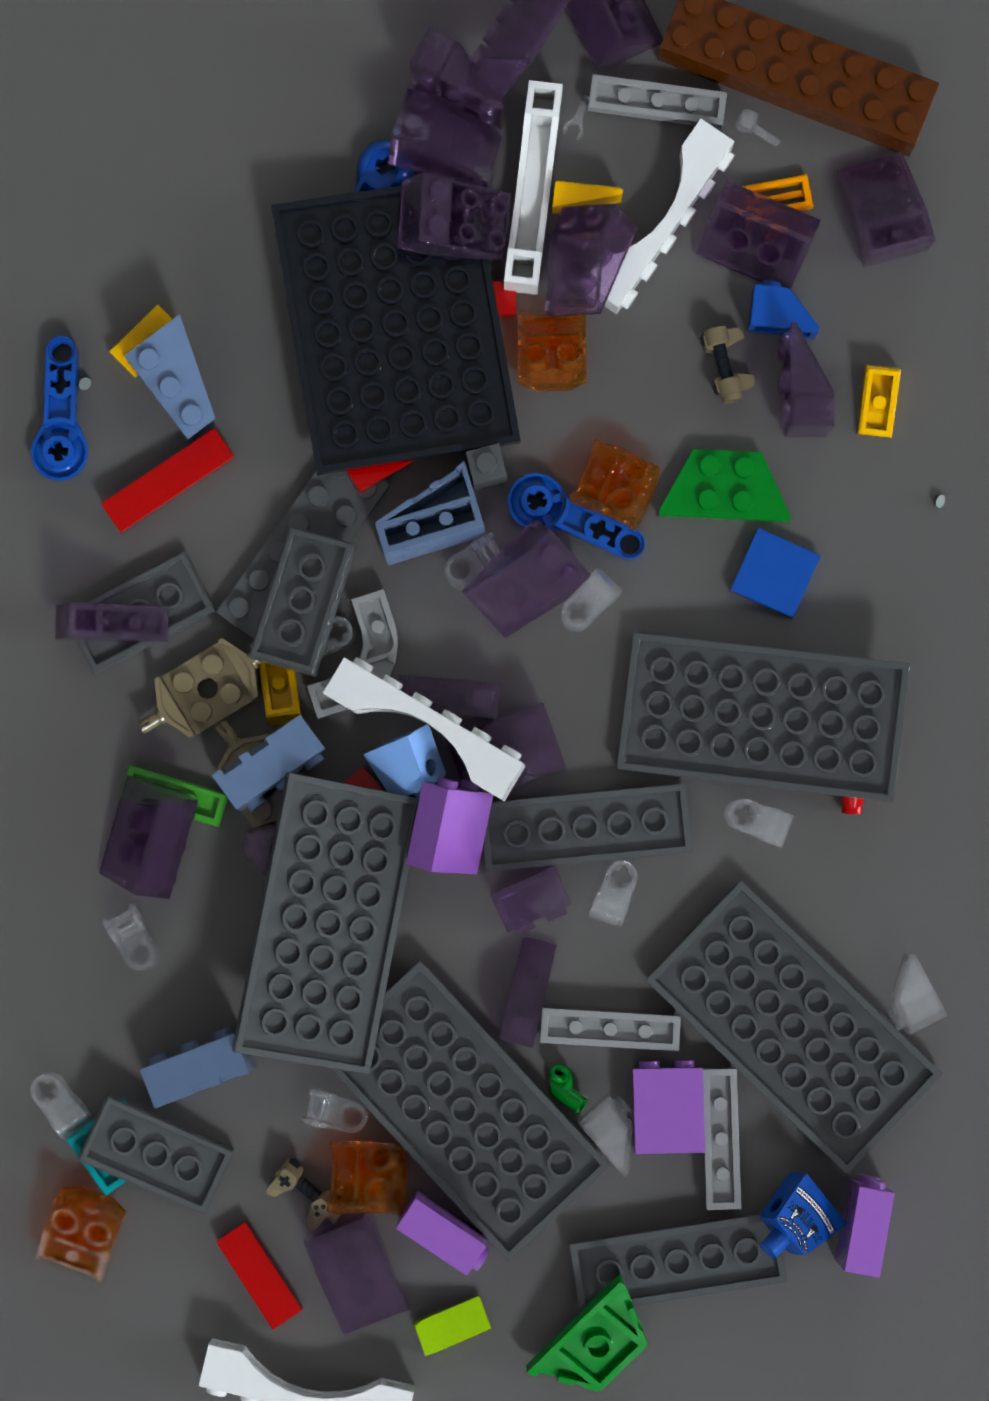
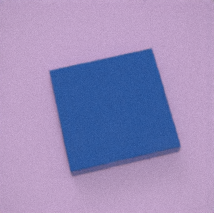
[730,528,821,619]

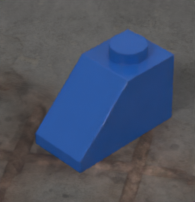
[747,280,819,340]

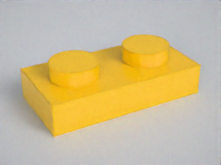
[109,304,172,378]

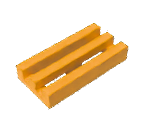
[740,174,814,222]

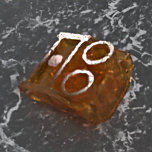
[517,311,587,391]
[569,439,660,530]
[327,1141,407,1215]
[35,1186,126,1282]

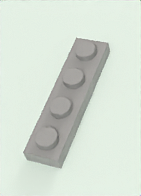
[588,74,727,129]
[540,1007,681,1051]
[703,1068,742,1210]

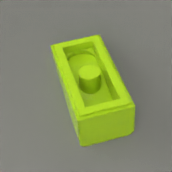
[414,1295,491,1356]

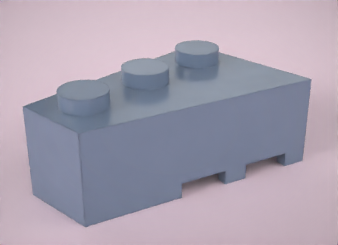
[124,314,216,440]
[375,462,486,565]
[211,715,327,812]
[140,1026,256,1109]

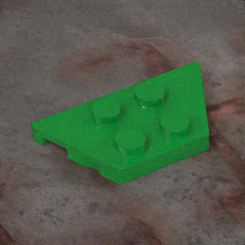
[658,449,791,523]
[526,1275,648,1392]

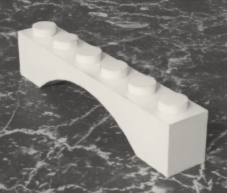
[504,80,563,295]
[583,119,735,315]
[323,657,526,802]
[199,1338,415,1401]

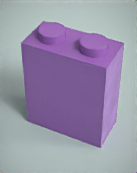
[406,777,493,874]
[631,1060,705,1154]
[836,1174,895,1278]
[396,1190,489,1276]

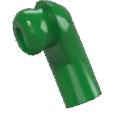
[549,1064,588,1113]

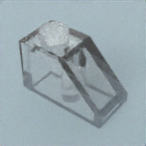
[888,952,948,1035]
[577,1093,633,1177]

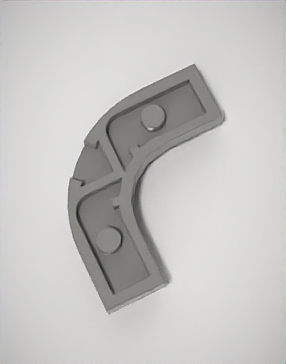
[307,589,398,719]

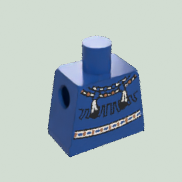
[760,1172,847,1259]

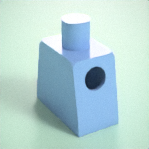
[363,724,446,798]

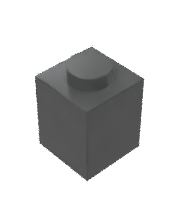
[466,443,507,491]

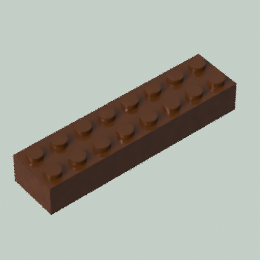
[658,0,939,157]

